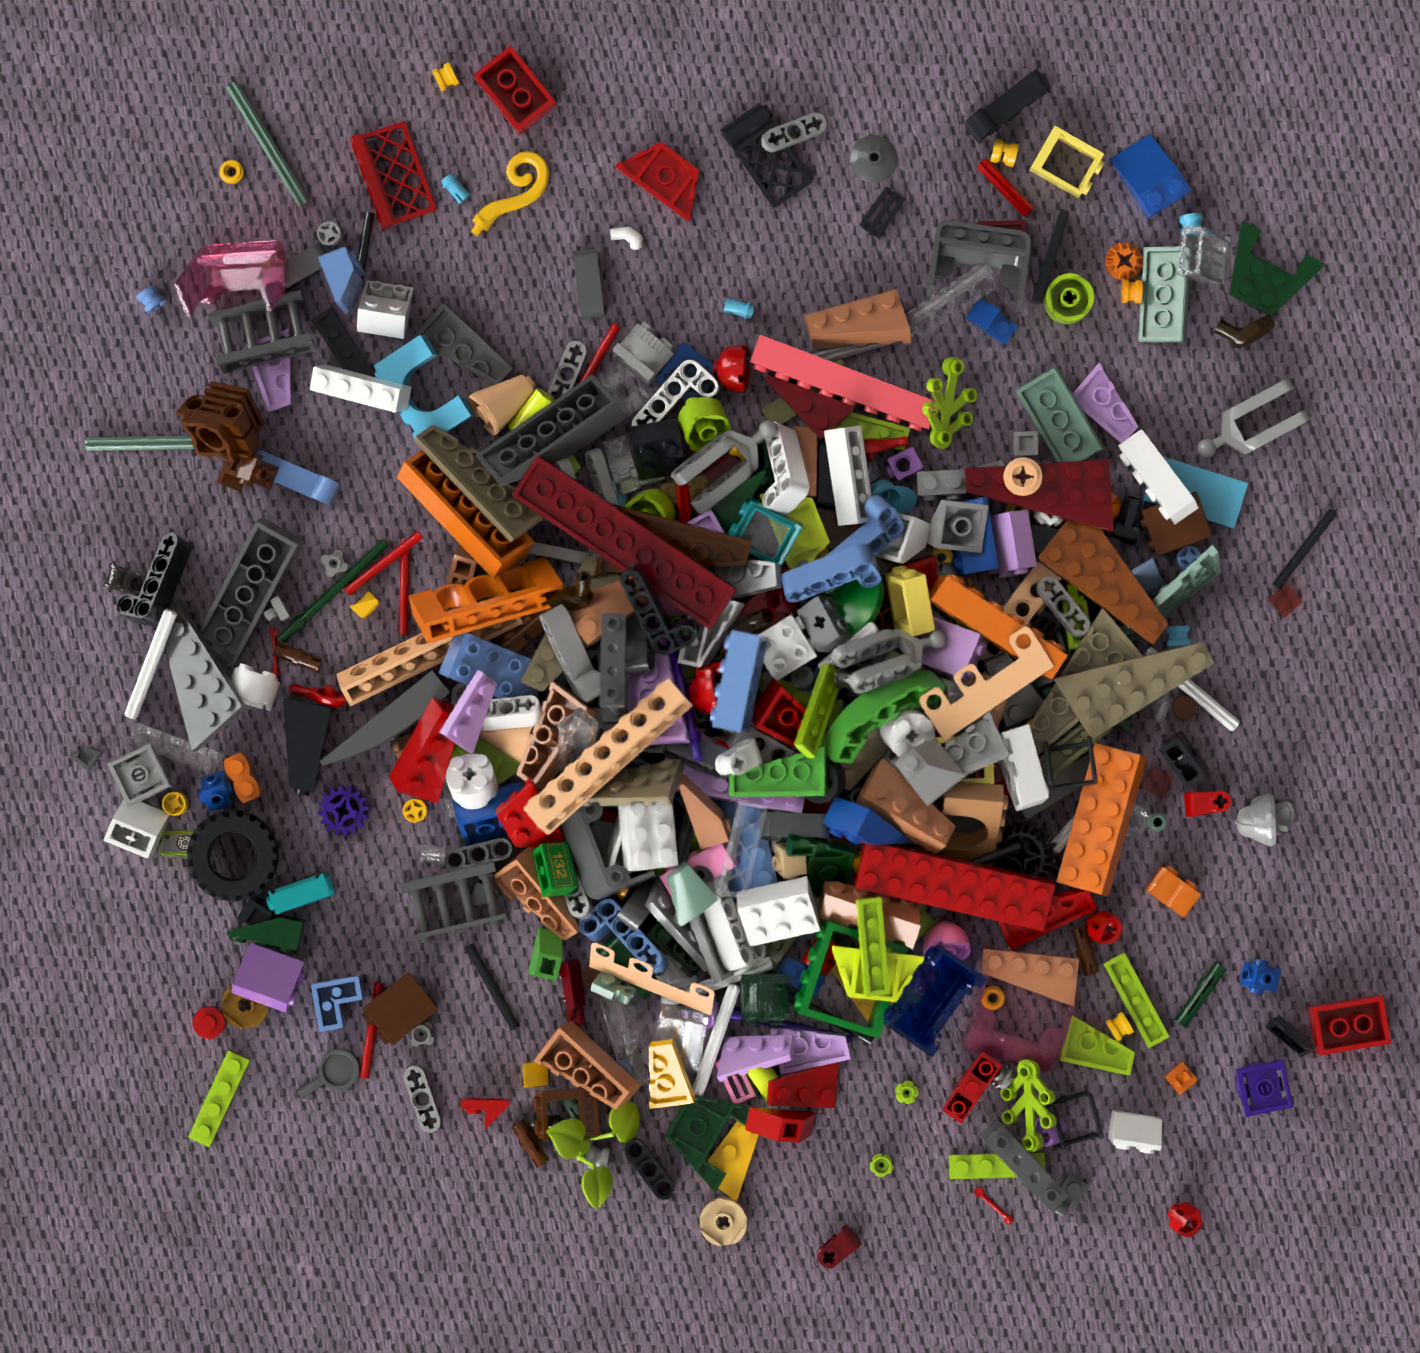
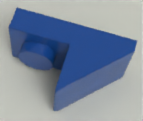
[966,299,1018,346]
[773,956,826,996]

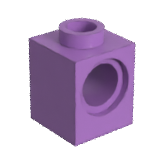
[885,446,924,482]

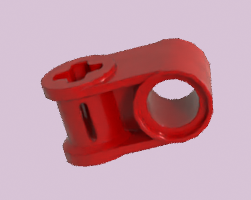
[1183,791,1231,817]

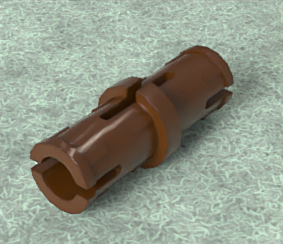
[272,641,322,673]
[1071,926,1099,976]
[511,1119,549,1168]

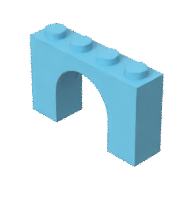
[374,335,476,439]

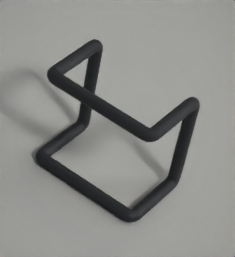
[1043,736,1097,790]
[1045,1091,1104,1150]

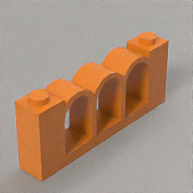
[409,557,563,643]

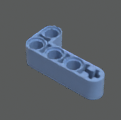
[255,449,342,507]
[826,495,904,557]
[781,544,882,602]
[579,898,668,976]

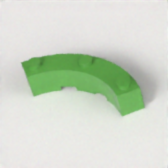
[819,670,946,763]

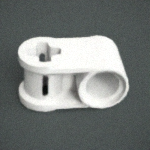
[715,738,763,775]

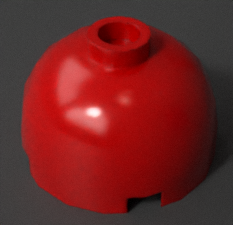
[713,345,750,393]

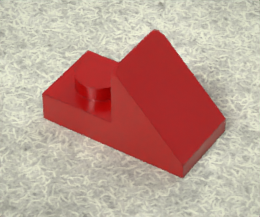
[461,1098,510,1129]

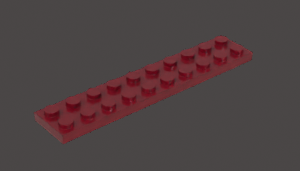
[512,455,737,630]

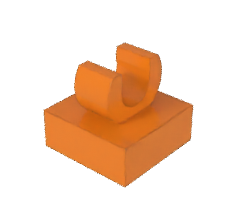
[1164,1061,1198,1095]

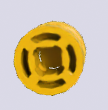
[990,138,1019,167]
[162,792,189,816]

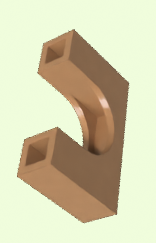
[941,782,1008,866]

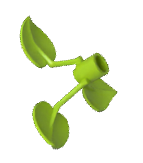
[547,1102,640,1209]

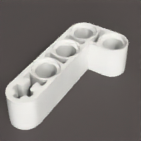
[632,360,720,426]
[762,421,809,516]
[451,683,542,732]
[703,877,766,971]

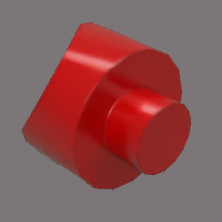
[1086,910,1123,944]
[192,1006,227,1039]
[1168,1202,1203,1237]

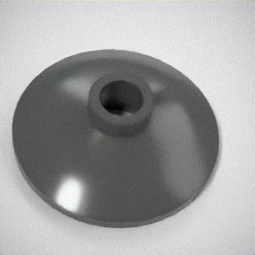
[850,135,897,183]

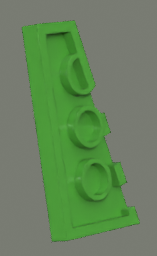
[729,747,827,798]

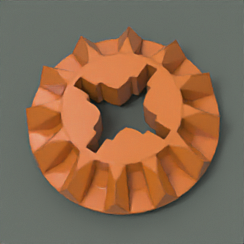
[1105,242,1143,280]

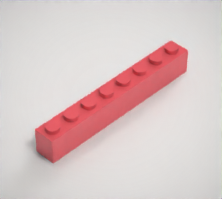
[749,335,935,432]

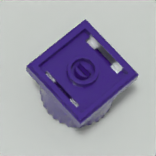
[1235,1059,1293,1117]

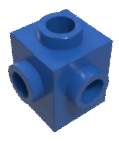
[198,771,235,811]
[1240,958,1281,994]

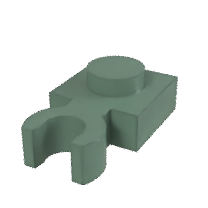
[590,972,636,1005]

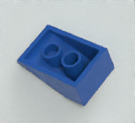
[1110,134,1191,219]
[822,797,909,845]

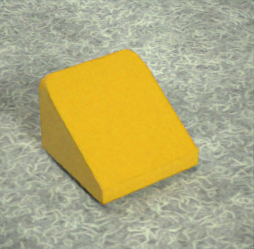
[523,1062,549,1088]

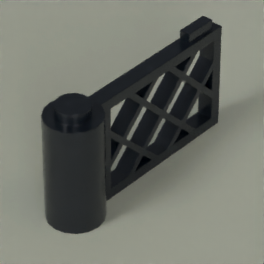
[720,103,814,209]

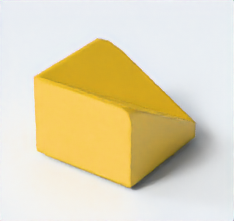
[349,591,380,619]

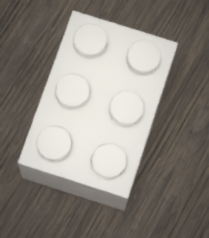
[618,801,678,872]
[737,876,820,946]

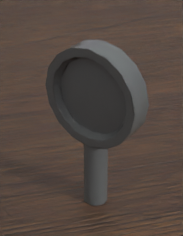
[297,1049,360,1098]

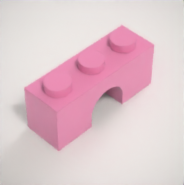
[660,842,739,896]

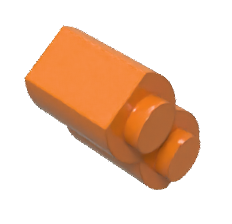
[224,753,263,803]
[1143,865,1201,918]

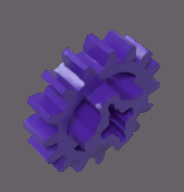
[317,785,370,837]

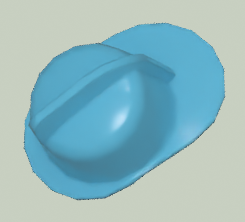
[870,479,917,514]

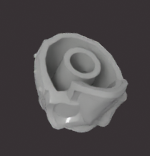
[1235,794,1295,847]

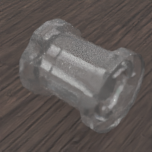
[420,843,447,866]

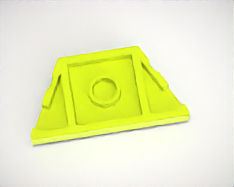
[760,494,830,570]
[832,945,924,1002]

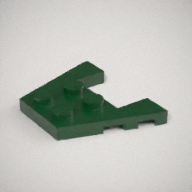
[1229,221,1325,316]
[785,834,856,897]
[665,1095,750,1192]

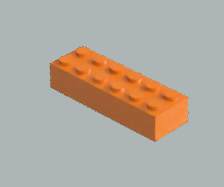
[397,450,534,579]
[928,574,1068,680]
[1056,743,1147,897]

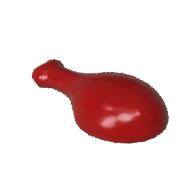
[863,436,908,461]
[289,683,347,708]

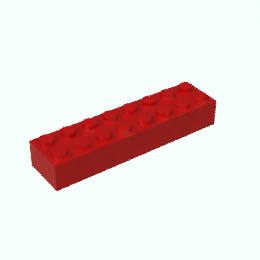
[854,843,1055,932]

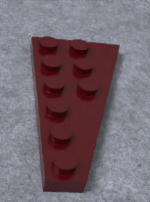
[964,460,1114,532]

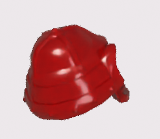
[688,661,723,714]

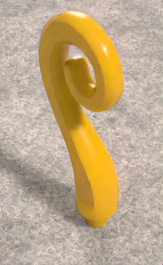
[471,151,550,236]

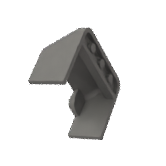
[925,220,1031,313]
[560,802,657,900]

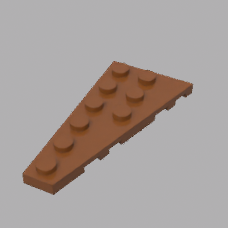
[1038,520,1168,645]

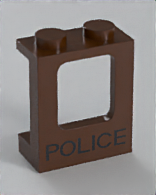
[533,1087,600,1140]

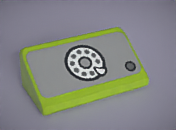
[161,831,194,855]

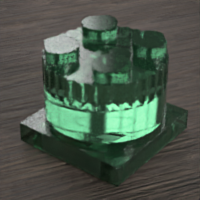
[740,974,789,1027]

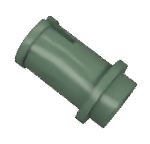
[1147,813,1167,832]
[557,1087,579,1119]

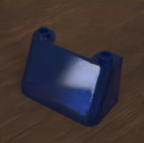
[883,944,988,1057]

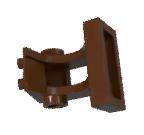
[217,451,279,492]

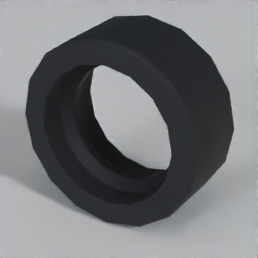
[804,757,846,803]

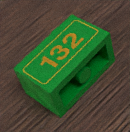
[532,842,578,897]

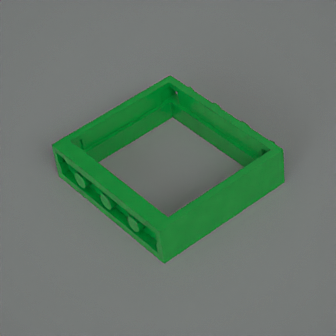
[794,919,909,1039]

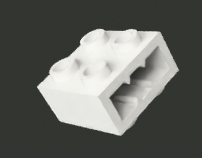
[758,614,818,680]

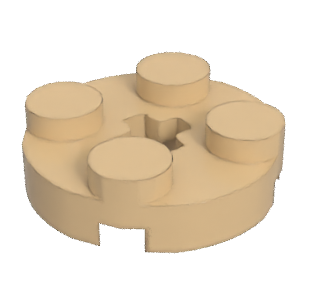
[700,1196,748,1246]

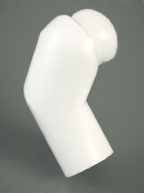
[610,227,643,250]

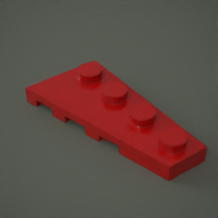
[997,888,1097,951]

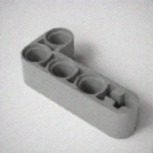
[540,604,600,702]

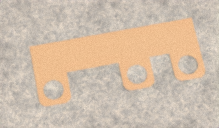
[919,627,1054,741]
[589,943,714,1016]

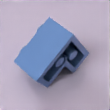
[311,974,365,1032]

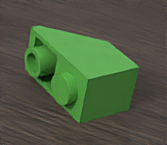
[528,928,562,981]

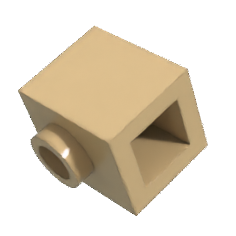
[772,842,807,879]

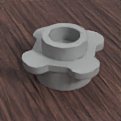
[320,550,348,577]
[411,1021,434,1047]
[991,1065,1014,1089]

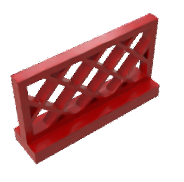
[350,121,437,230]

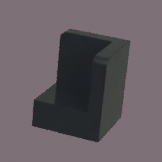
[237,898,276,924]

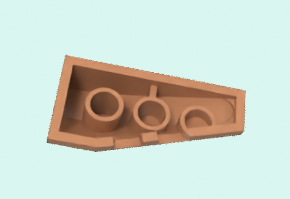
[567,576,658,647]
[491,847,580,941]

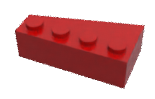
[751,677,828,757]
[389,697,455,804]

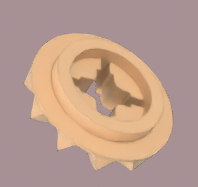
[1003,457,1042,496]

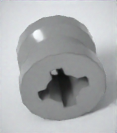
[317,221,342,247]
[587,1145,610,1169]

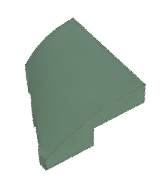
[666,860,719,926]

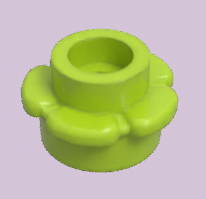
[895,1080,919,1104]
[870,1153,893,1177]

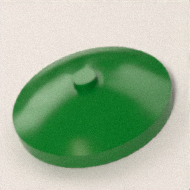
[796,579,884,637]

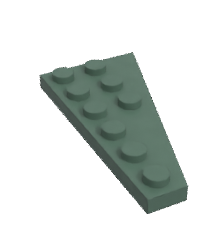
[1121,545,1221,642]

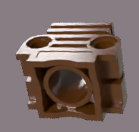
[176,381,265,463]

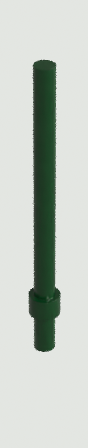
[278,539,389,643]

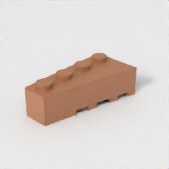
[805,289,911,349]
[516,681,598,790]
[855,758,955,854]
[818,881,920,948]
[979,947,1079,1007]
[533,1021,641,1109]

